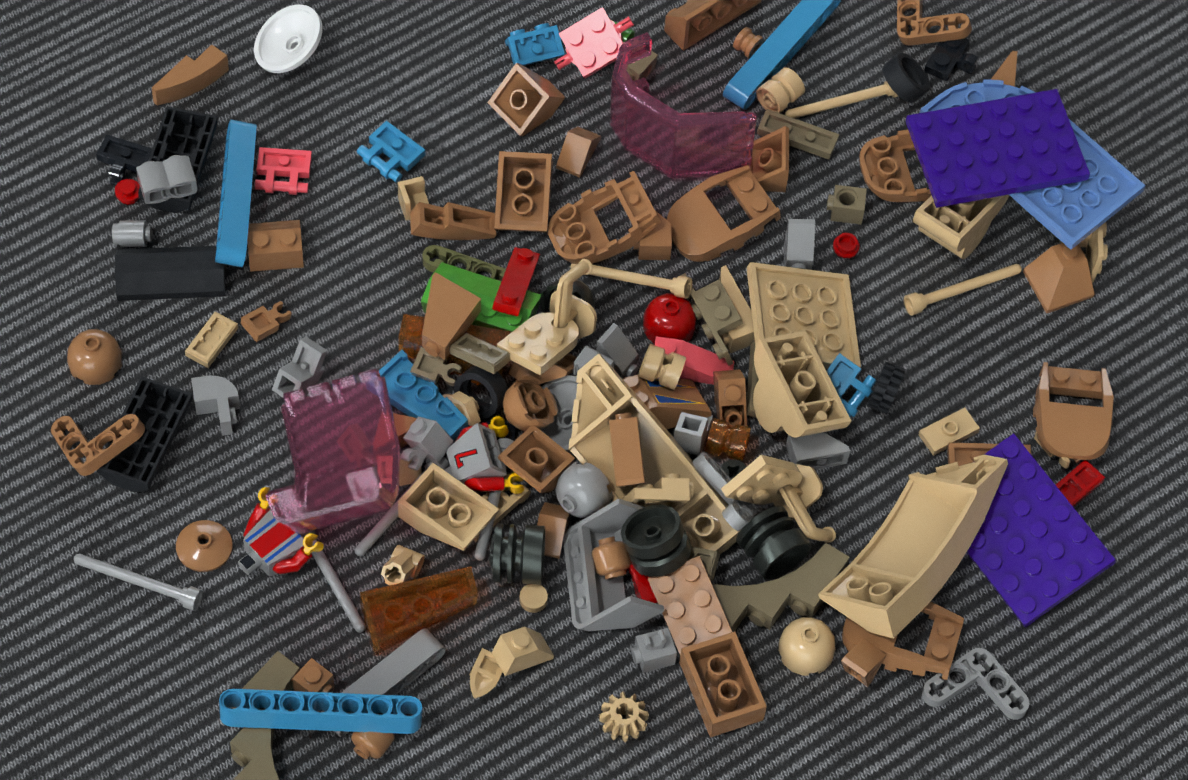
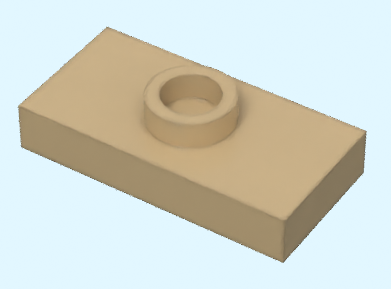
[185,311,238,368]
[918,407,980,456]

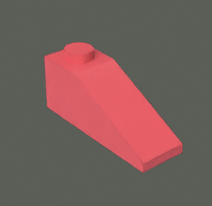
[655,336,734,385]

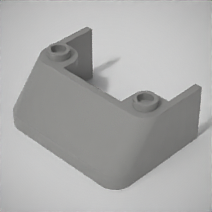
[564,499,664,631]

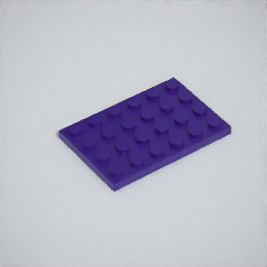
[905,89,1090,208]
[966,433,1116,628]

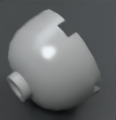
[555,461,613,518]

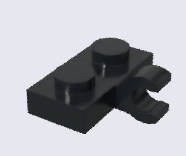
[924,38,978,81]
[96,134,152,185]

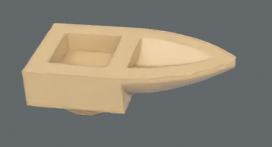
[442,391,481,426]
[469,648,502,698]

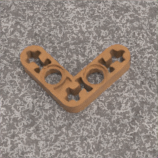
[897,0,972,46]
[51,414,145,476]

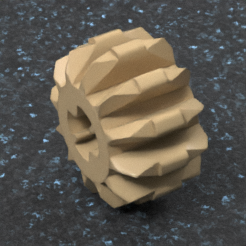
[599,692,649,742]

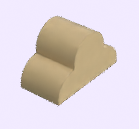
[913,195,1010,259]
[753,331,851,438]

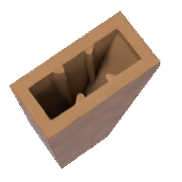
[422,272,481,360]
[609,413,646,488]

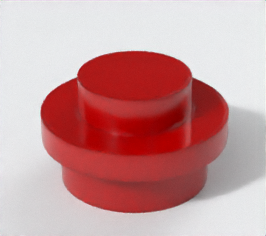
[115,179,140,205]
[833,233,859,258]

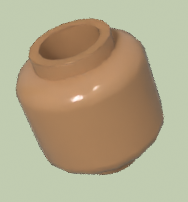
[591,537,631,580]
[351,732,395,759]

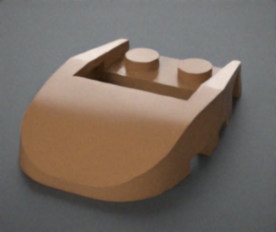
[859,130,931,202]
[667,165,781,262]
[548,171,661,264]
[1033,362,1114,460]
[842,601,964,680]

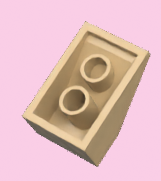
[398,463,499,551]

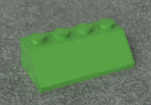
[421,262,541,338]

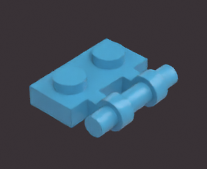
[357,121,425,183]
[826,353,877,417]

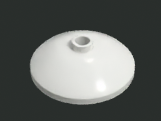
[254,5,322,73]

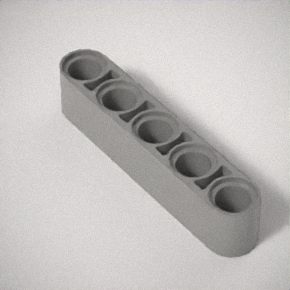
[321,628,446,737]

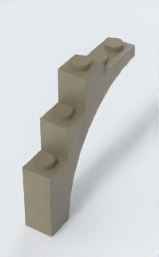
[712,543,850,632]
[230,651,300,780]

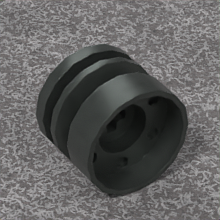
[736,506,812,580]
[490,523,545,585]

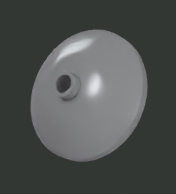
[541,375,578,452]

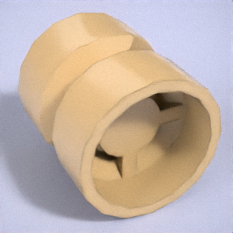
[756,68,805,113]
[638,344,686,390]

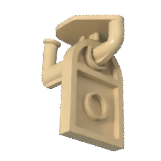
[497,259,597,375]
[721,455,836,543]

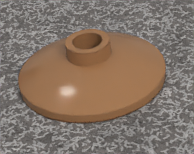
[176,520,233,572]

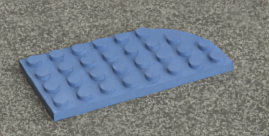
[919,80,1146,250]

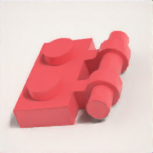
[255,147,312,195]

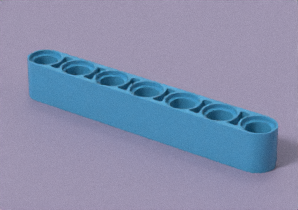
[723,0,841,110]
[215,119,257,267]
[219,689,423,734]

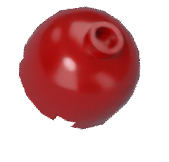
[643,293,696,344]

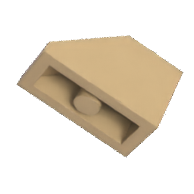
[492,627,554,676]

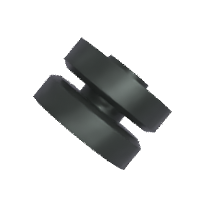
[620,505,692,577]

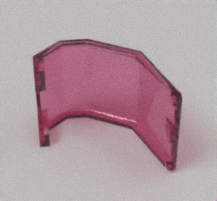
[610,32,757,179]
[265,368,401,534]

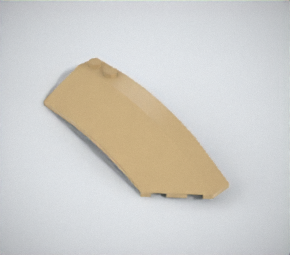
[568,354,741,554]
[818,455,1008,639]

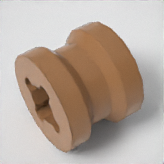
[733,27,765,59]

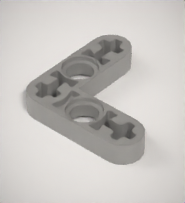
[692,452,757,531]
[922,648,1030,720]

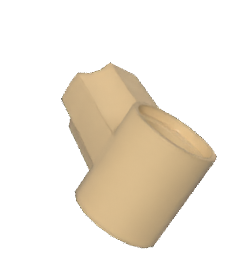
[381,545,425,587]

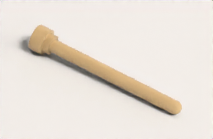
[785,81,898,118]
[570,263,692,299]
[904,264,1022,316]

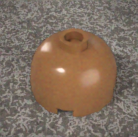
[67,329,122,385]
[503,375,558,432]

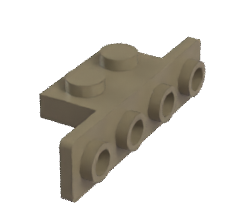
[680,273,743,366]

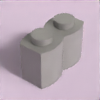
[136,155,197,204]

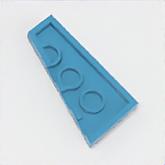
[366,350,468,440]

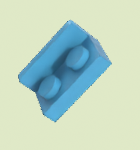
[505,23,565,66]

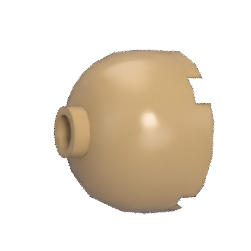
[778,617,836,676]

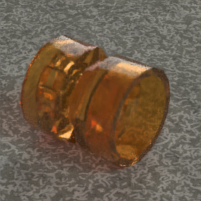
[705,418,751,462]

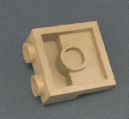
[622,474,693,511]

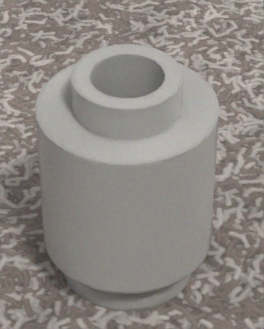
[112,220,153,247]

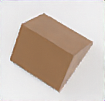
[745,126,789,192]

